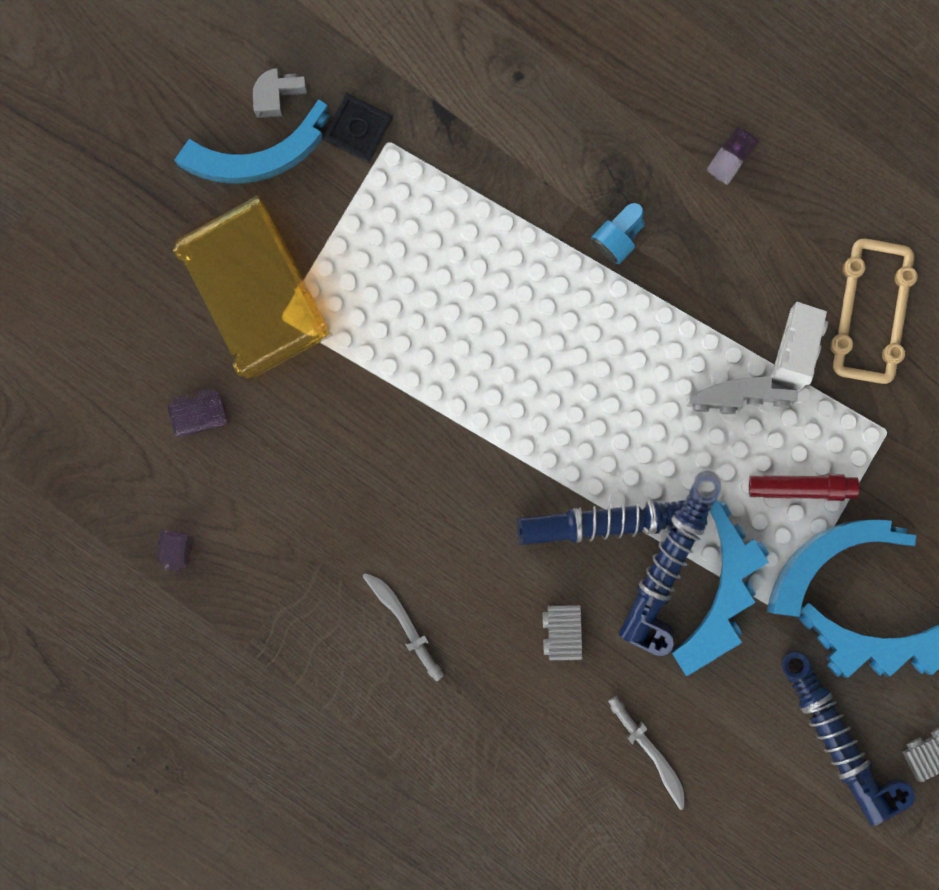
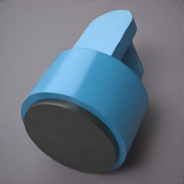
[591,203,645,264]

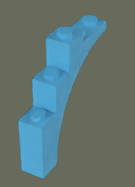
[671,499,769,677]
[799,603,939,678]

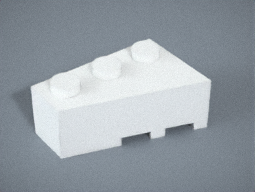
[771,302,828,391]

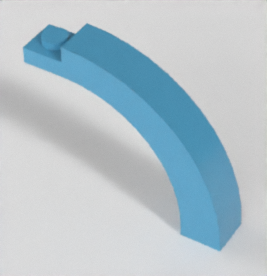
[175,100,330,183]
[767,520,916,617]

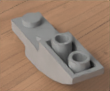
[687,377,798,414]

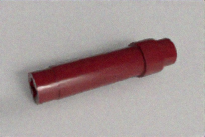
[749,474,859,501]

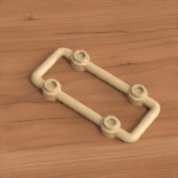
[830,239,918,384]

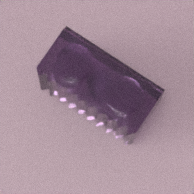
[167,388,229,438]

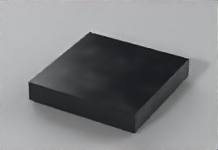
[322,93,393,164]

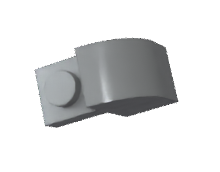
[253,68,307,118]

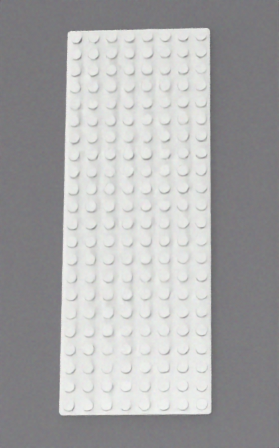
[282,143,887,605]

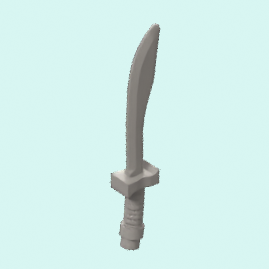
[363,574,445,682]
[608,696,684,810]

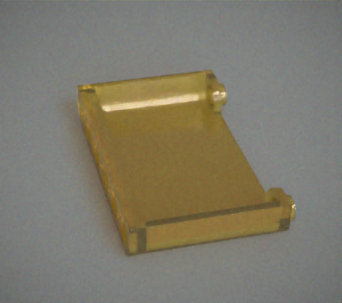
[173,195,333,380]

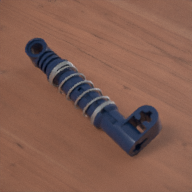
[619,470,721,656]
[516,500,708,545]
[781,650,915,826]

